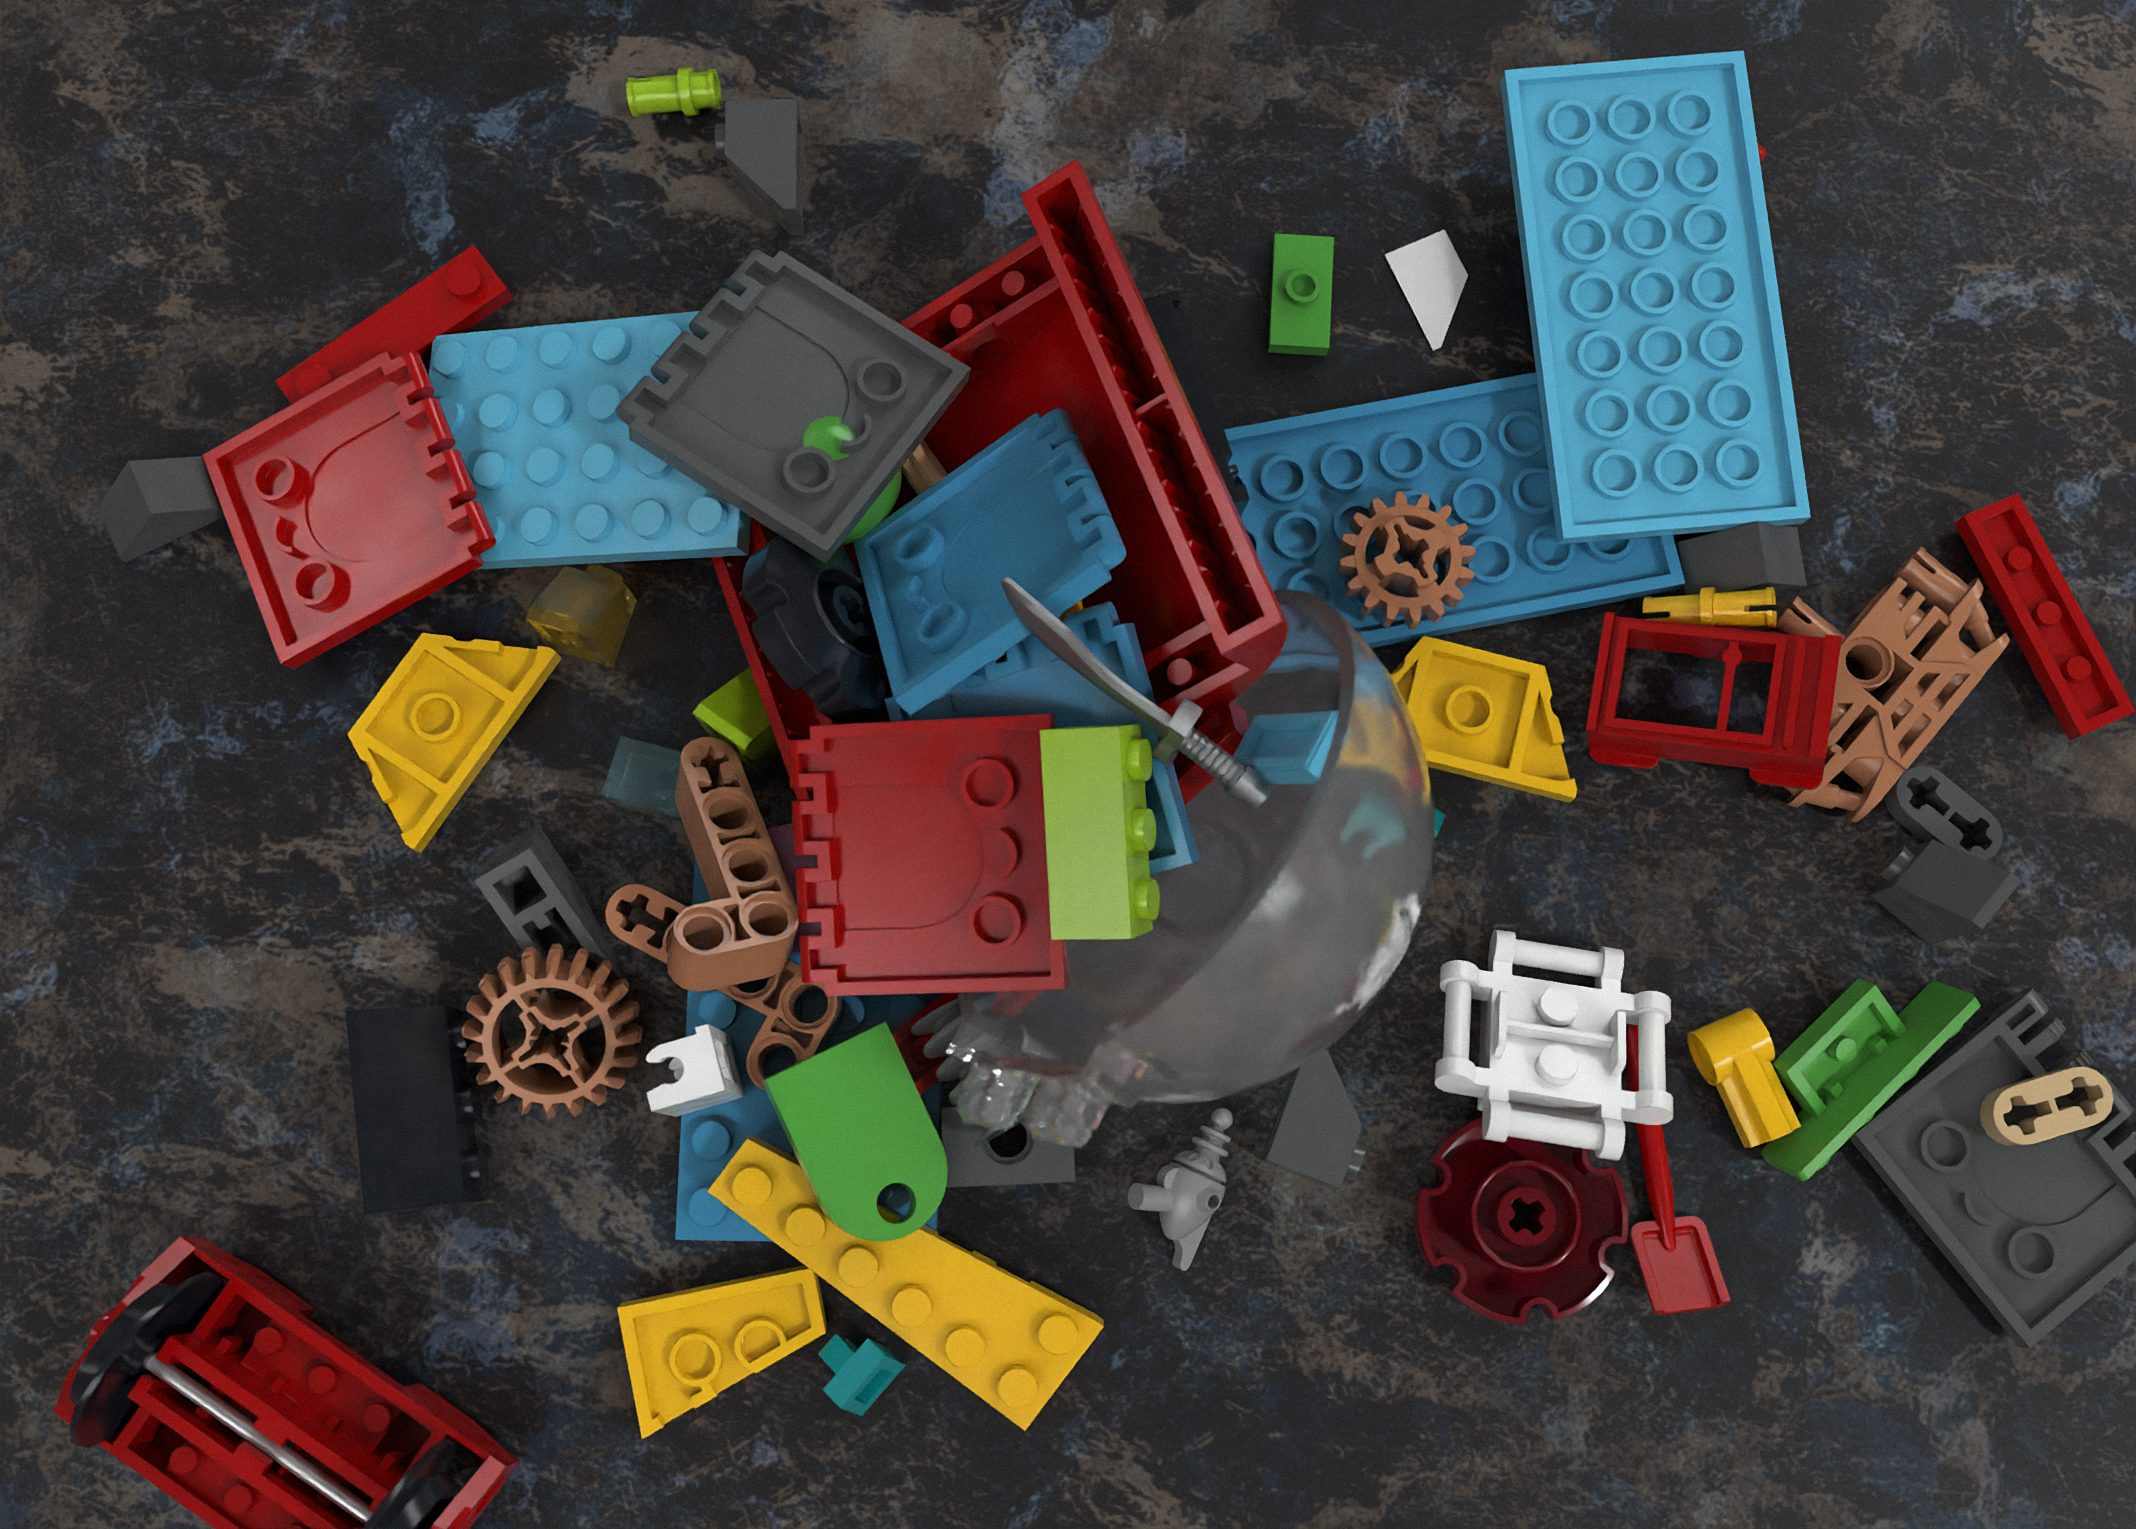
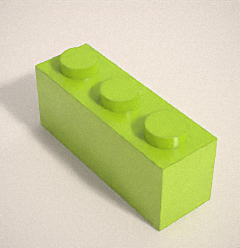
[1040,723,1160,940]

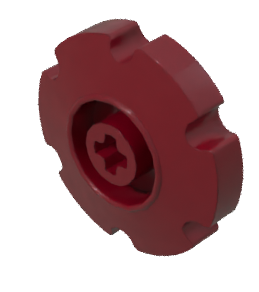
[1413,1116,1629,1324]

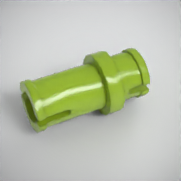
[626,67,722,117]

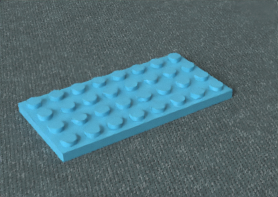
[1500,51,1811,544]

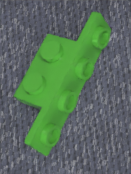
[1761,978,1981,1181]

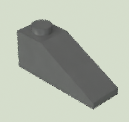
[474,825,637,1035]

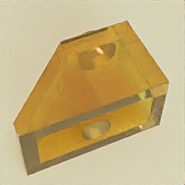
[525,565,637,668]

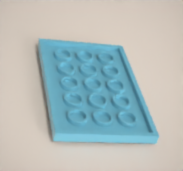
[429,311,751,570]

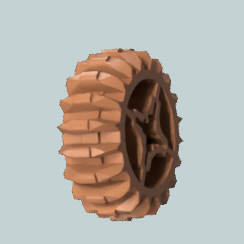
[462,943,643,1120]

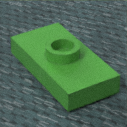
[1268,233,1334,356]

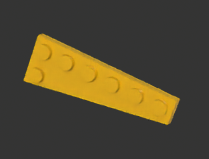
[707,1134,1104,1431]

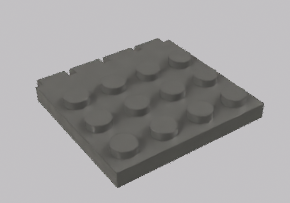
[615,250,971,564]

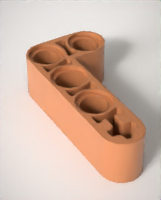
[667,737,799,992]
[605,884,844,1091]

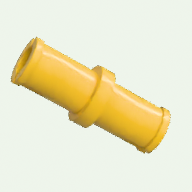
[1643,587,1777,629]

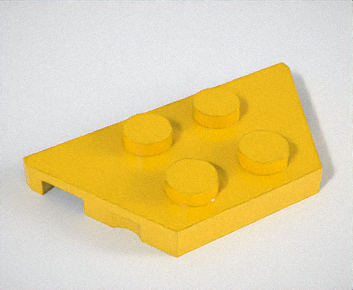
[347,633,562,854]
[1344,636,1577,803]

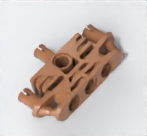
[1761,546,2010,823]

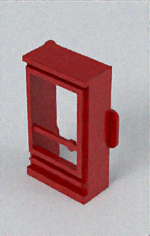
[1586,612,1842,790]

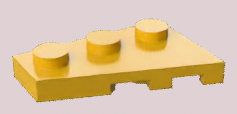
[617,1265,828,1439]

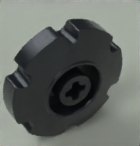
[742,535,893,724]

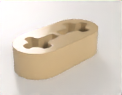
[1979,1067,2114,1146]

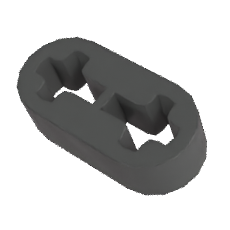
[1885,766,2003,861]

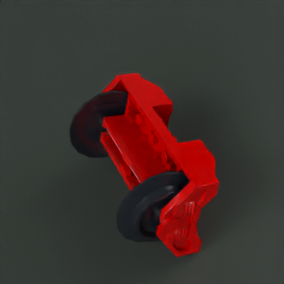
[54,1236,520,1529]

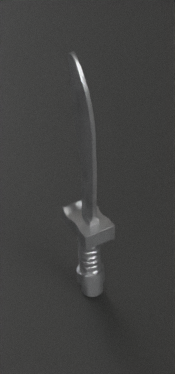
[1001,577,1271,810]

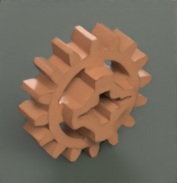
[1337,491,1476,630]

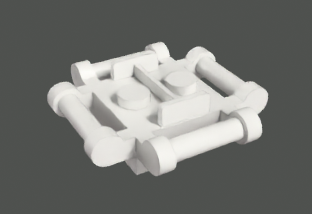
[1435,929,1673,1161]

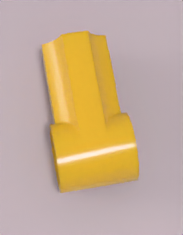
[1687,1008,1801,1148]

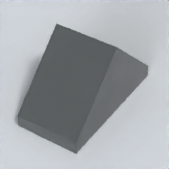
[98,456,225,563]
[1675,521,1807,595]

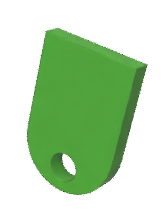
[761,1021,948,1241]

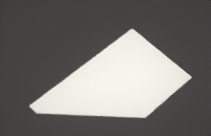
[1385,230,1468,351]

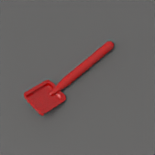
[1625,1024,1731,1315]

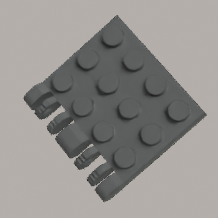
[1849,987,2136,1348]

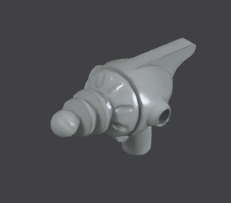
[1128,1108,1233,1271]

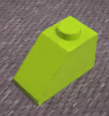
[693,667,780,775]

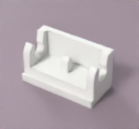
[646,1024,745,1117]

